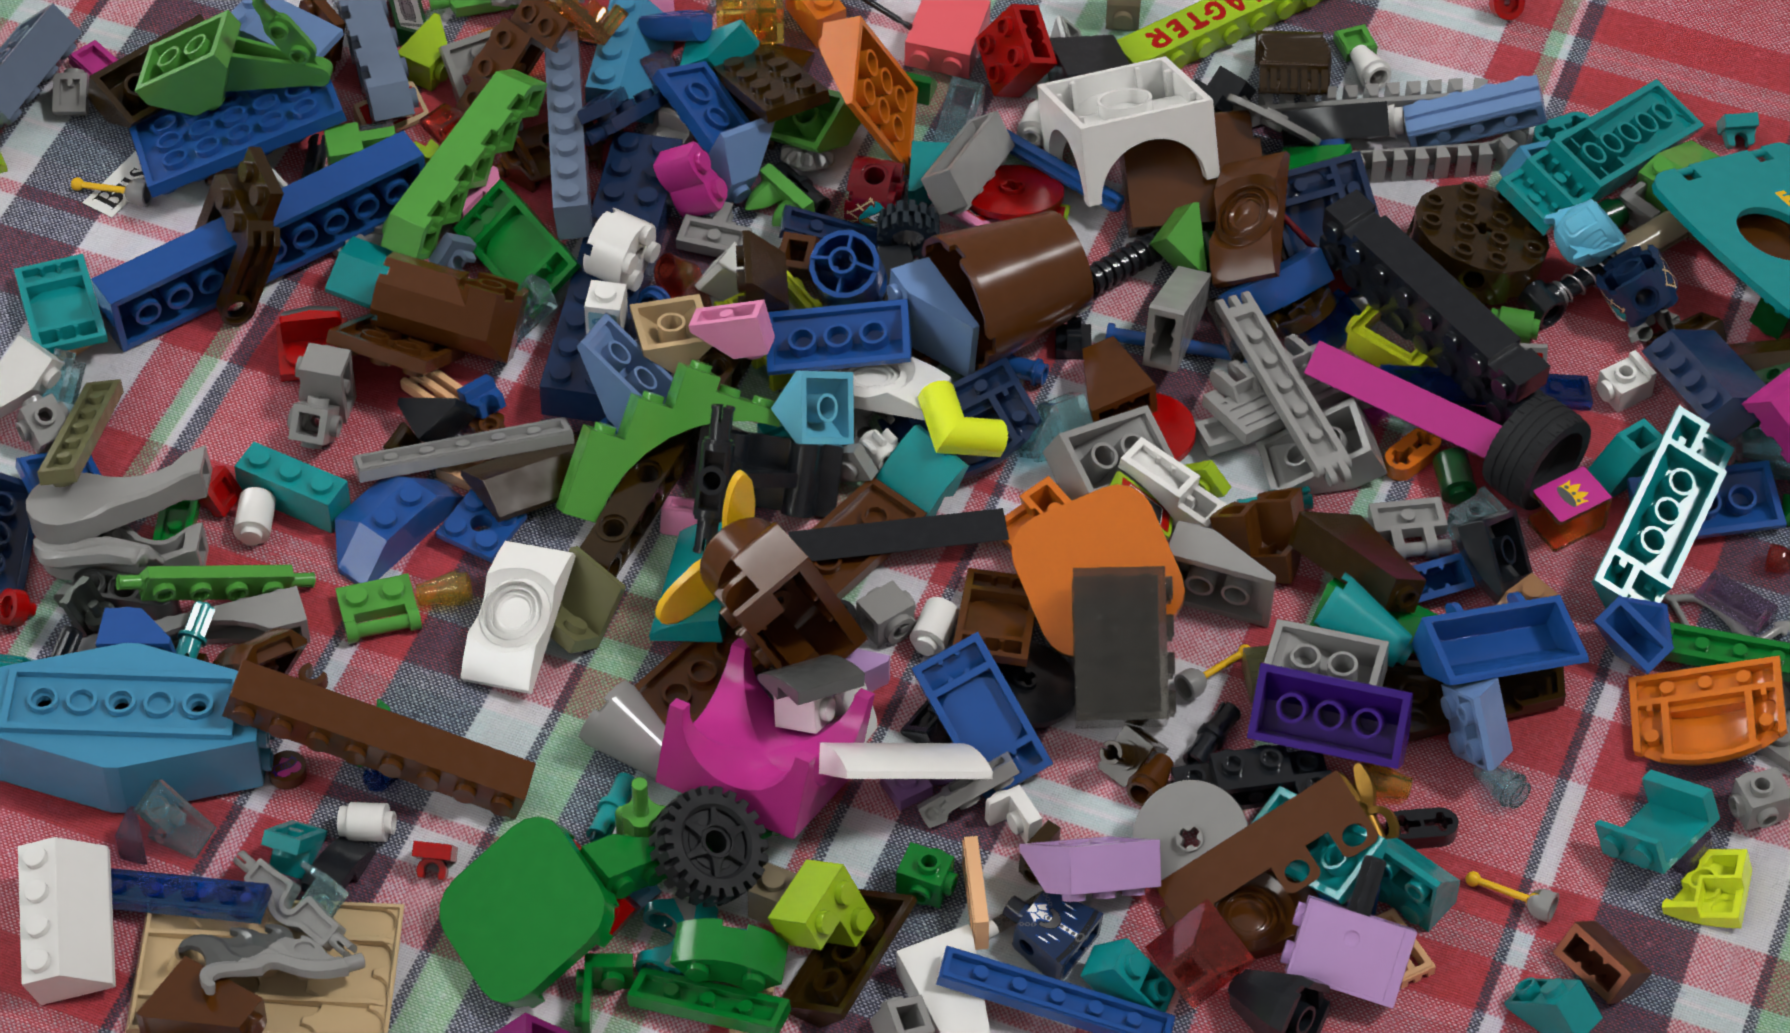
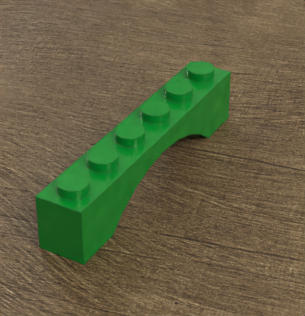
[581,824,781,899]

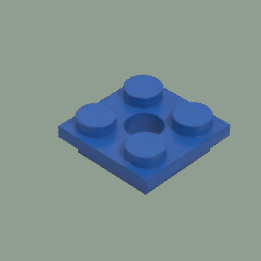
[435,489,527,563]

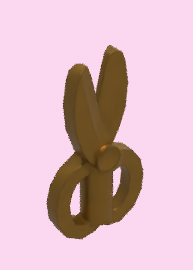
[1338,763,1400,839]

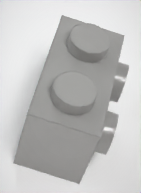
[295,343,357,423]

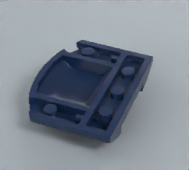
[1282,151,1380,301]
[877,357,1042,480]

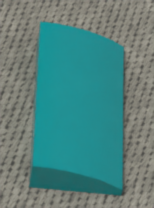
[649,522,728,642]

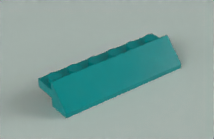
[1591,405,1735,609]

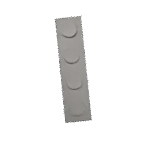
[921,111,1015,215]

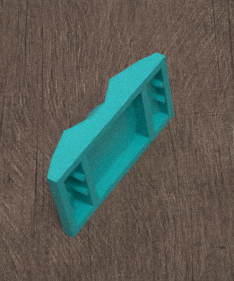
[14,254,108,354]

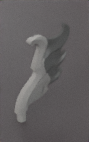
[178,924,365,995]

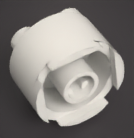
[583,208,661,291]

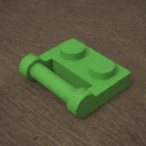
[335,573,422,644]

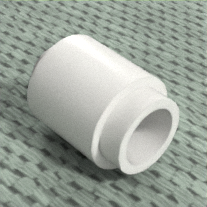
[1017,99,1044,147]
[337,802,397,842]

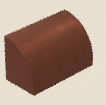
[1553,921,1652,1004]

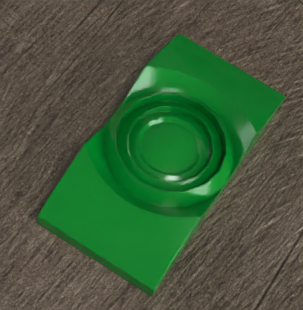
[453,179,581,317]

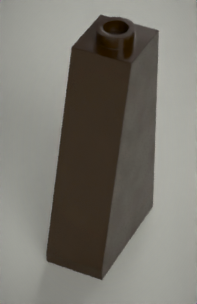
[1288,511,1427,613]

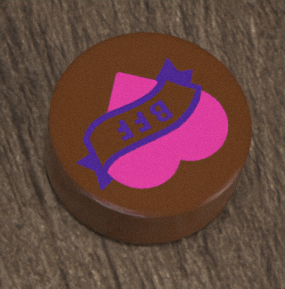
[268,750,307,789]

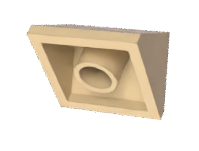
[629,294,712,374]

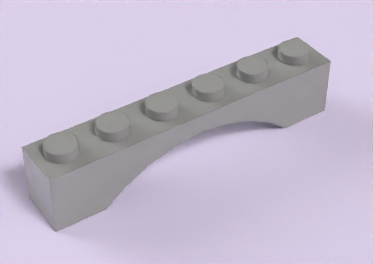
[77,586,311,652]

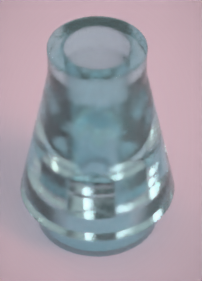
[1473,765,1531,809]

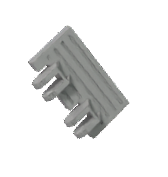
[1202,334,1351,445]

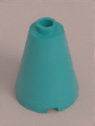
[1313,572,1413,668]

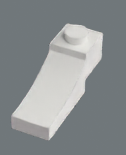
[1118,437,1227,529]

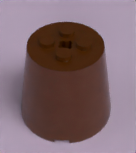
[922,210,1094,371]

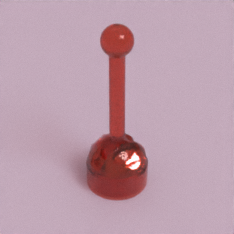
[1765,543,1790,574]

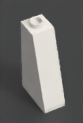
[896,924,990,1033]

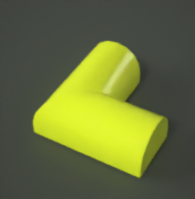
[917,380,1008,457]

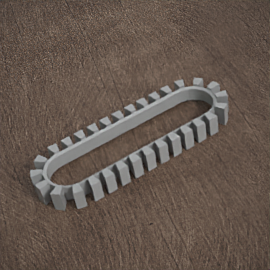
[1233,77,1530,183]

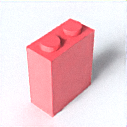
[905,0,991,79]

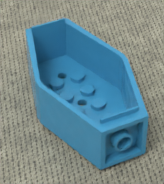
[0,643,277,813]

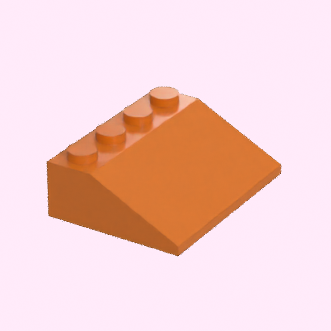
[818,15,918,175]

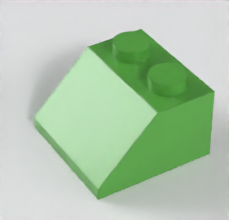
[769,89,861,153]

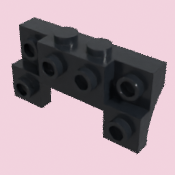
[1170,745,1332,810]

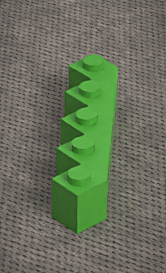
[380,69,548,260]

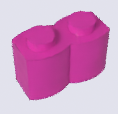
[653,142,728,218]

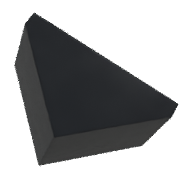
[397,398,477,442]

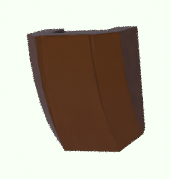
[213,628,308,675]

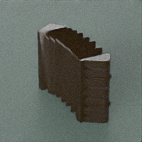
[1254,30,1332,96]

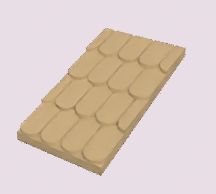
[125,895,405,1033]

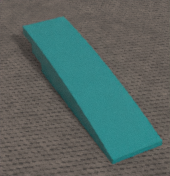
[1495,79,1704,236]

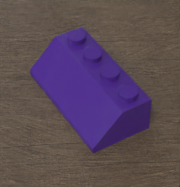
[1247,662,1413,769]

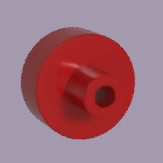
[1489,0,1525,20]
[0,588,36,627]

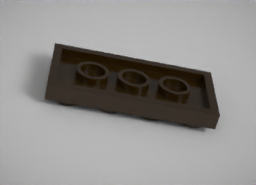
[713,46,830,124]

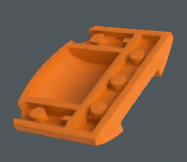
[1628,655,1788,766]

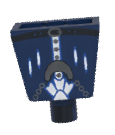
[1002,891,1103,981]

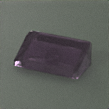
[1694,570,1778,633]

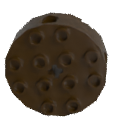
[1406,182,1550,305]

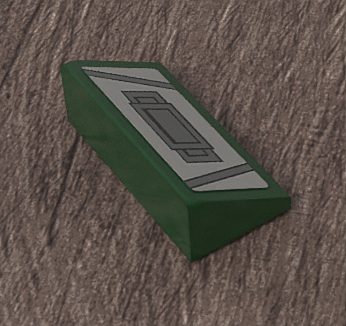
[386,0,426,46]

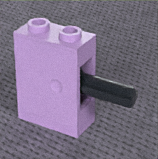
[1280,855,1417,1008]

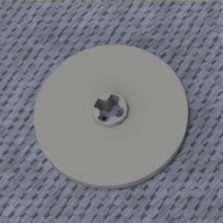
[1226,94,1322,146]
[1133,780,1248,880]

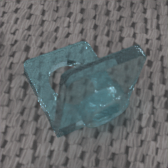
[299,861,349,917]

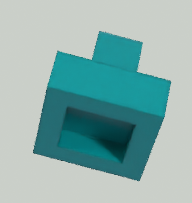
[1716,112,1759,149]

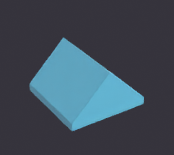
[771,371,854,445]

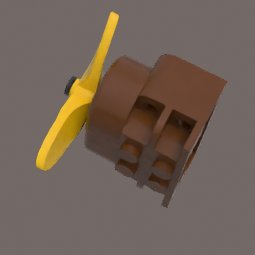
[655,470,868,671]

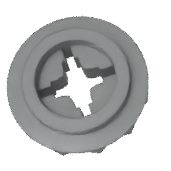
[780,144,834,171]

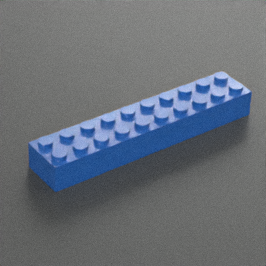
[91,130,425,352]

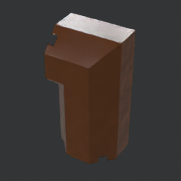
[370,252,529,363]

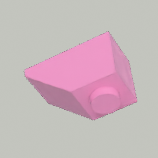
[688,299,775,360]

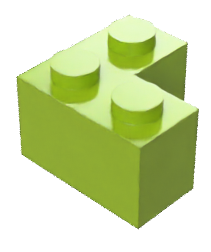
[768,859,875,950]

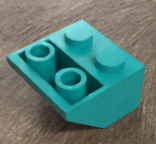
[1378,838,1461,932]

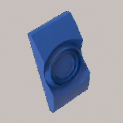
[911,632,1053,801]

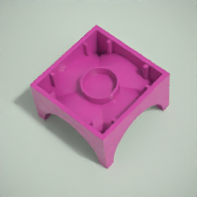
[655,638,875,840]

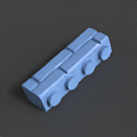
[1403,75,1548,147]

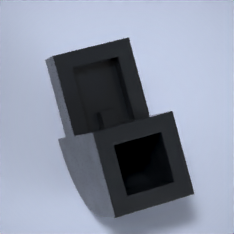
[1194,66,1256,112]

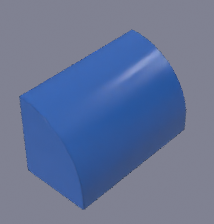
[1413,553,1476,603]

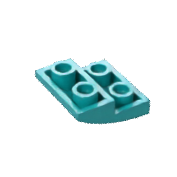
[876,424,969,516]

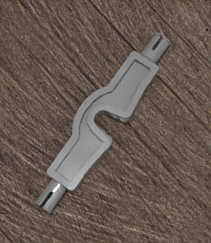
[233,850,357,957]

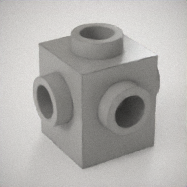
[15,393,69,454]
[287,395,343,449]
[1728,767,1790,831]

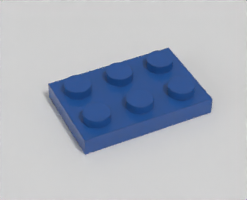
[652,61,750,154]

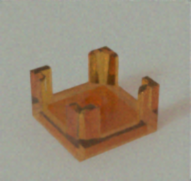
[543,0,628,45]

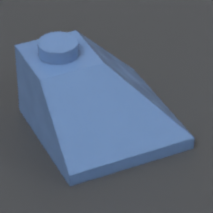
[708,118,775,203]

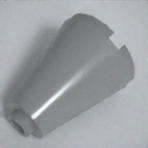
[579,680,665,779]

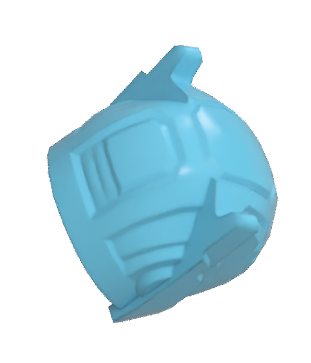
[1544,199,1627,267]

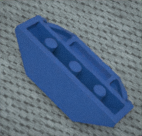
[335,476,464,584]

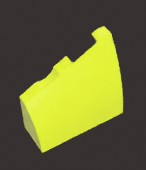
[1662,849,1753,928]

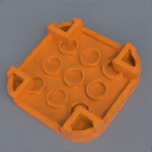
[1011,484,1186,660]

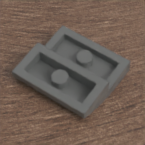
[758,655,865,705]

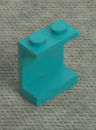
[1595,770,1720,874]

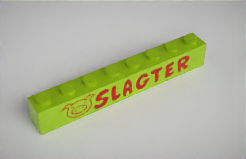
[1117,0,1323,69]

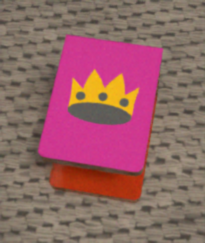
[1527,466,1612,552]

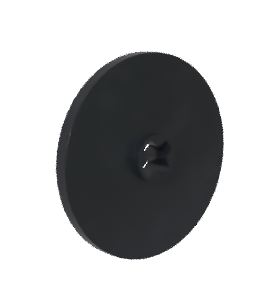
[996,641,1079,728]

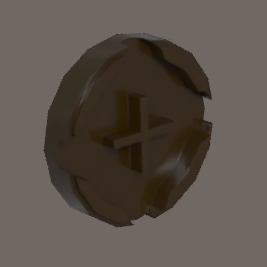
[1269,287,1337,338]

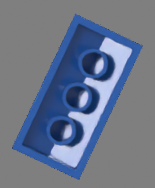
[767,299,912,376]
[1627,460,1787,539]

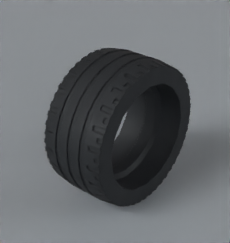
[1482,394,1591,511]

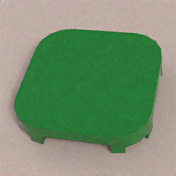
[439,816,619,1008]

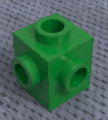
[896,842,959,909]

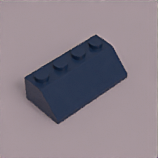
[1642,329,1766,444]

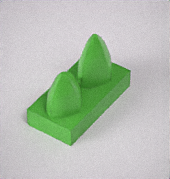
[745,163,815,227]

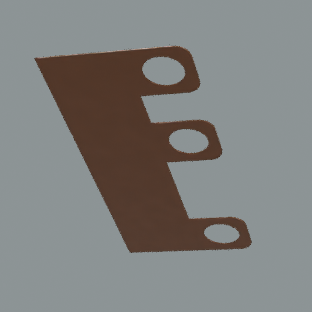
[1156,770,1378,952]

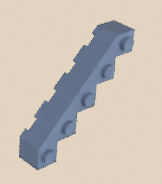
[332,0,419,125]

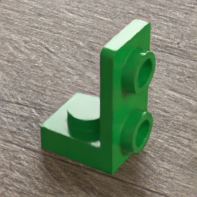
[574,953,634,1033]

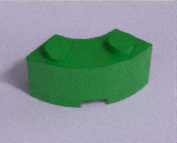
[670,918,789,992]

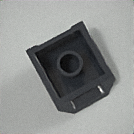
[1451,508,1533,604]

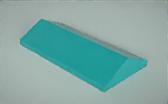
[325,236,393,309]
[1251,786,1388,905]

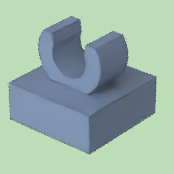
[428,232,477,271]

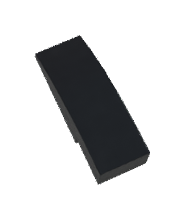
[1281,101,1390,146]

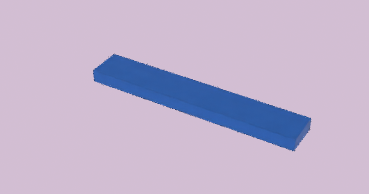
[936,946,1176,1033]

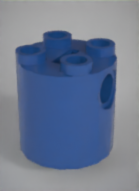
[809,230,888,306]

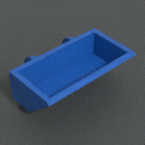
[1411,592,1589,686]

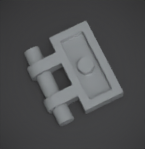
[1367,497,1452,559]

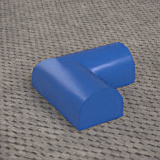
[639,10,713,42]

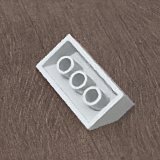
[18,837,116,1005]

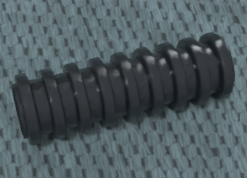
[1089,228,1163,295]

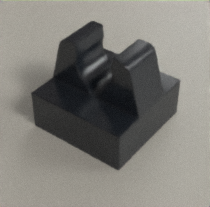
[1055,317,1092,360]

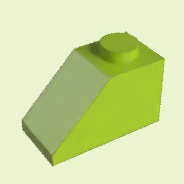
[398,12,448,92]

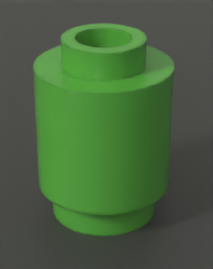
[1491,306,1540,343]

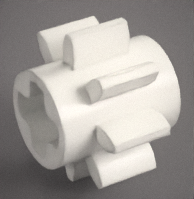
[858,428,899,471]

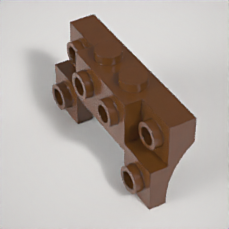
[456,0,575,113]

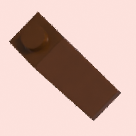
[1082,336,1157,423]
[136,955,267,1033]

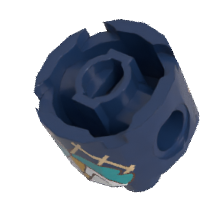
[1596,244,1679,327]

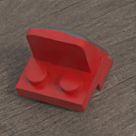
[276,306,348,382]

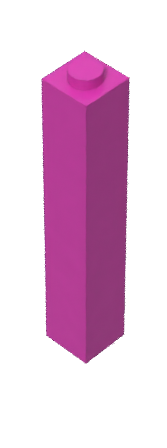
[1304,340,1502,459]

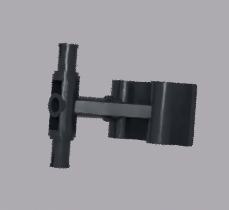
[692,404,844,554]

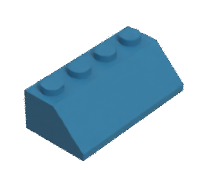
[585,0,676,124]

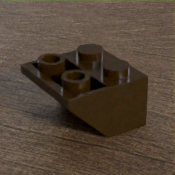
[736,230,789,312]

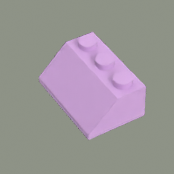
[1019,836,1161,902]

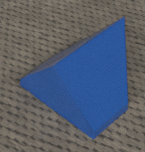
[1593,595,1675,675]

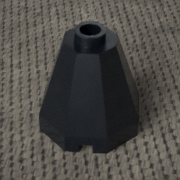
[1228,969,1330,1033]

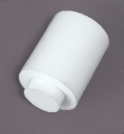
[233,487,276,546]
[910,597,959,656]

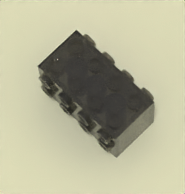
[1071,566,1176,729]

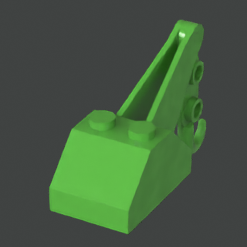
[135,0,333,116]

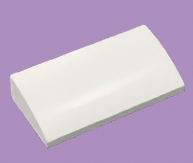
[819,742,993,779]

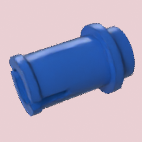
[1007,354,1049,386]

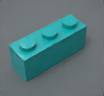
[234,442,351,533]

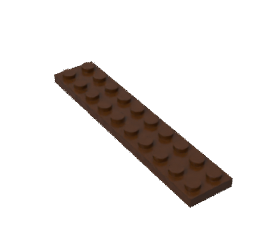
[634,477,927,725]

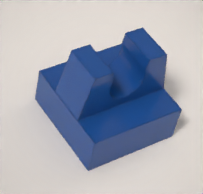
[457,374,506,419]

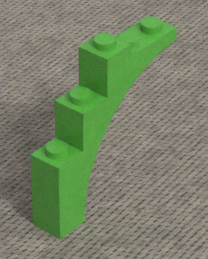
[555,359,780,523]

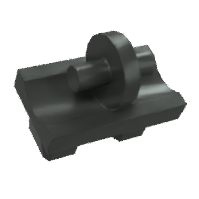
[54,575,115,638]

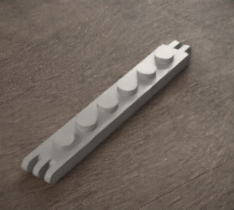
[1215,291,1352,487]

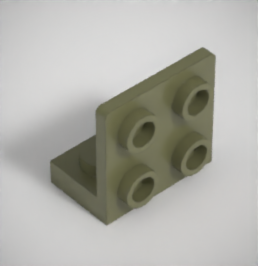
[550,546,626,654]

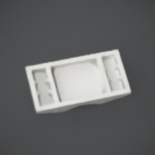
[823,357,951,420]
[461,541,576,694]

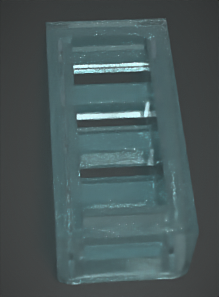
[517,273,558,343]

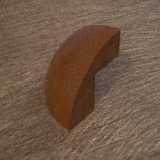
[1209,487,1304,584]

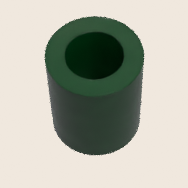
[1433,448,1477,505]

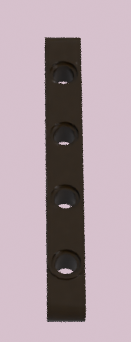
[580,346,752,577]

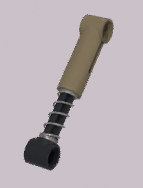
[1517,210,1696,329]

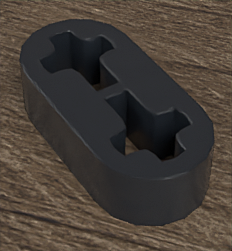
[1384,807,1459,849]

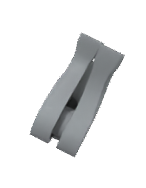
[26,445,212,580]

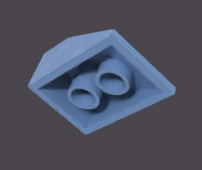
[231,0,344,57]
[887,257,980,377]
[577,313,673,432]

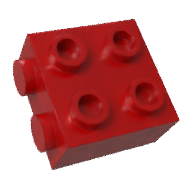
[975,4,1058,98]

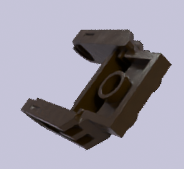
[194,147,284,326]

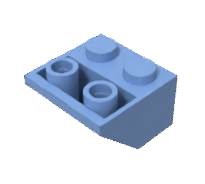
[1441,678,1513,771]

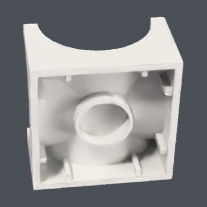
[1037,56,1220,207]

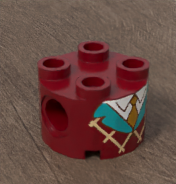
[844,155,906,228]

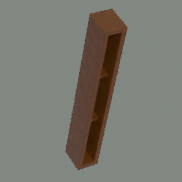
[222,659,536,819]

